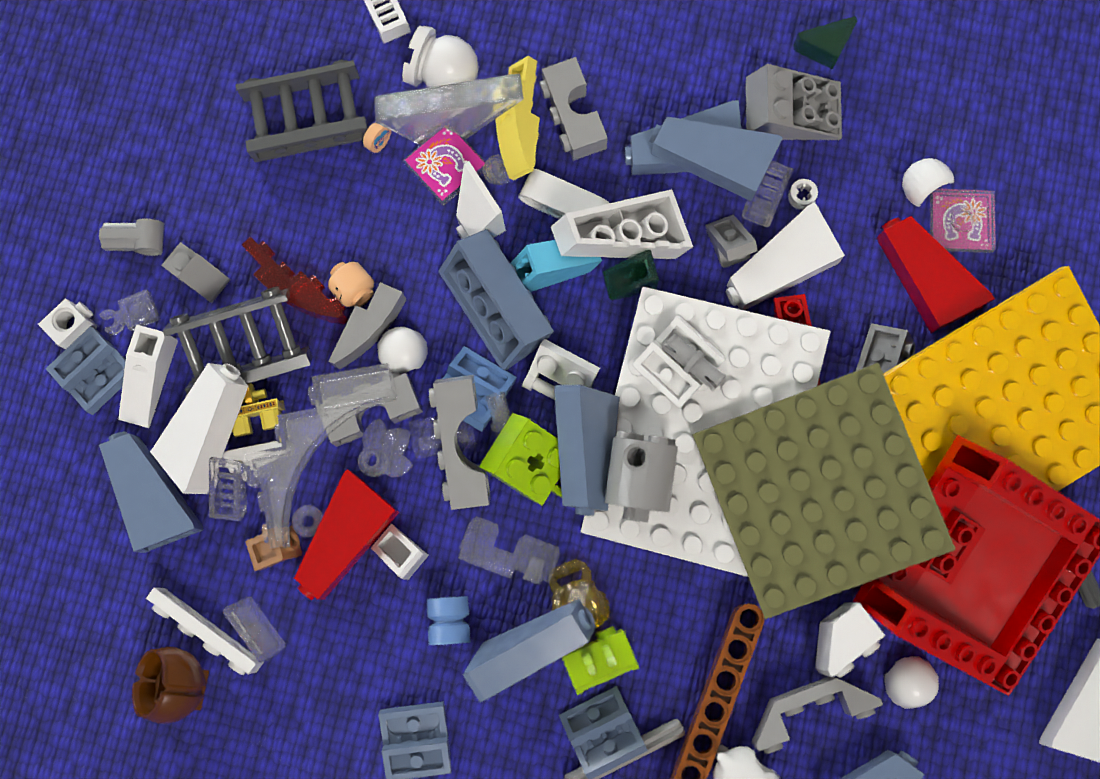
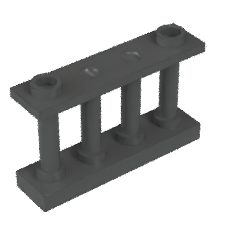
[236,60,369,163]
[162,287,313,395]

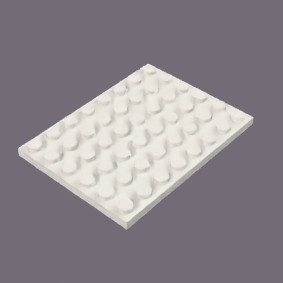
[581,287,830,577]

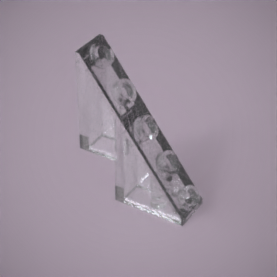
[374,73,523,145]

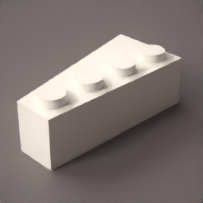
[551,189,693,259]

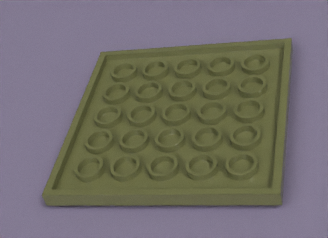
[692,363,956,619]

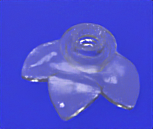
[358,419,413,477]

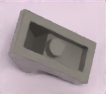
[705,215,758,268]
[161,242,230,303]

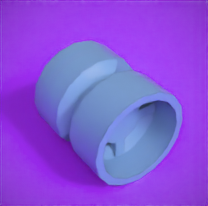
[426,596,471,645]

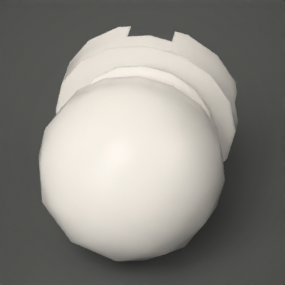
[402,26,479,97]

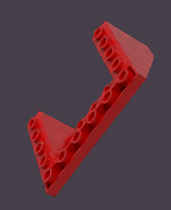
[853,435,1100,696]

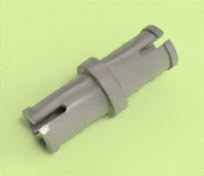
[662,334,726,391]

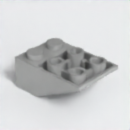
[746,64,842,140]

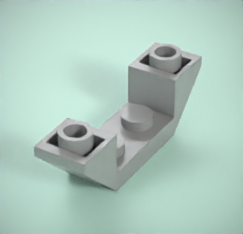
[752,676,883,754]

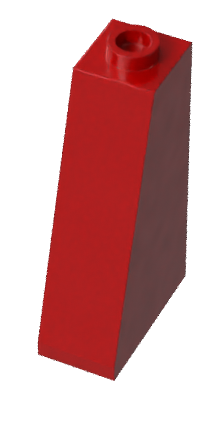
[876,216,995,334]
[294,469,400,600]

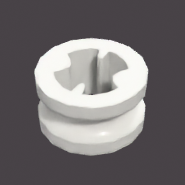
[788,179,818,210]

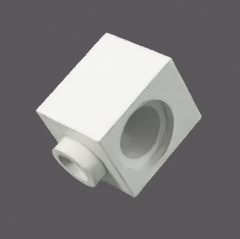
[38,298,98,349]

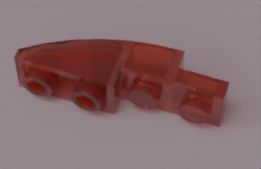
[242,236,348,325]

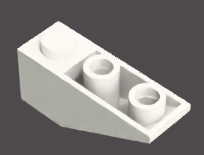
[118,325,178,428]

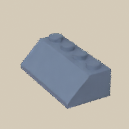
[438,229,554,370]

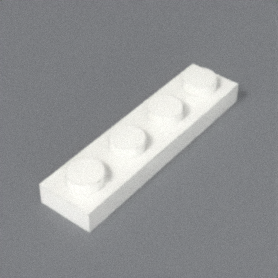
[146,588,264,675]

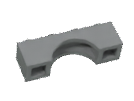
[429,375,491,510]

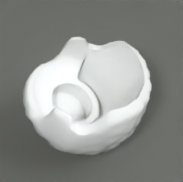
[902,158,954,207]

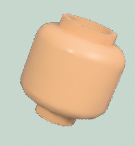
[328,262,374,307]

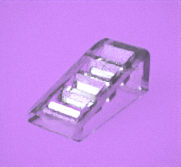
[741,161,793,227]
[209,457,247,521]

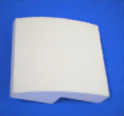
[632,315,727,409]

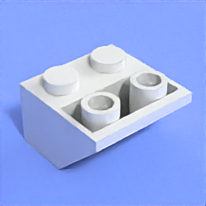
[815,603,885,678]

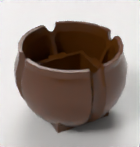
[132,647,209,724]

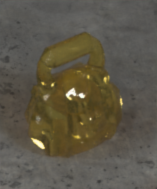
[549,558,610,628]

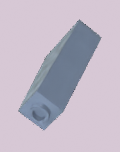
[625,100,741,175]
[649,117,783,202]
[554,385,620,516]
[99,432,204,553]
[463,599,596,702]

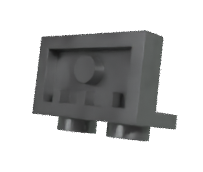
[856,323,916,373]

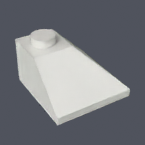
[456,161,506,239]

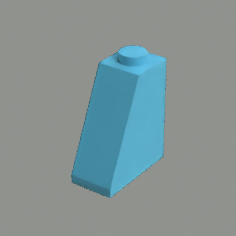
[510,240,602,292]

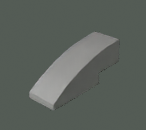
[329,282,407,369]

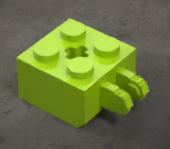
[479,413,562,506]
[562,626,639,695]

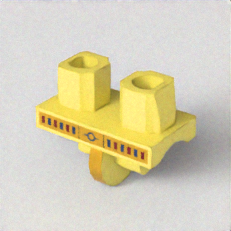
[232,383,285,437]

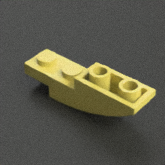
[495,56,540,181]

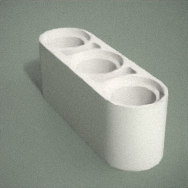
[518,169,609,219]

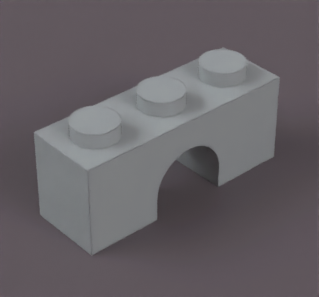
[539,57,608,161]
[318,372,423,447]

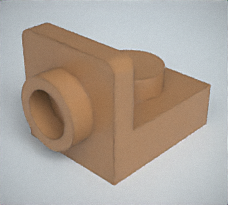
[245,526,302,571]

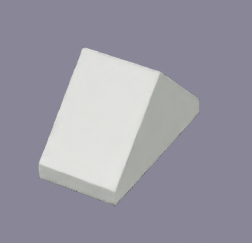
[371,524,429,580]

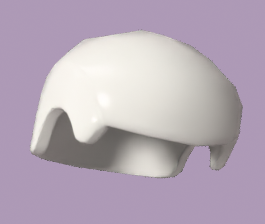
[377,327,428,374]
[884,656,939,709]

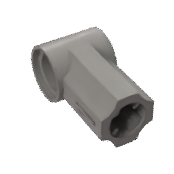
[99,219,165,256]

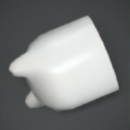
[713,745,780,779]

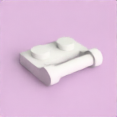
[522,339,600,400]

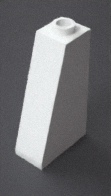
[726,202,845,310]
[150,363,248,494]
[1039,639,1100,762]

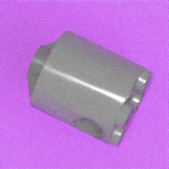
[605,431,678,522]

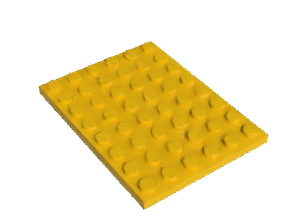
[883,266,1100,492]

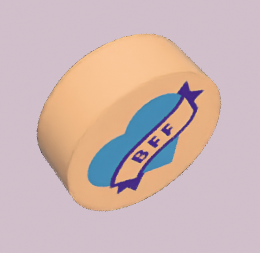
[363,121,391,153]

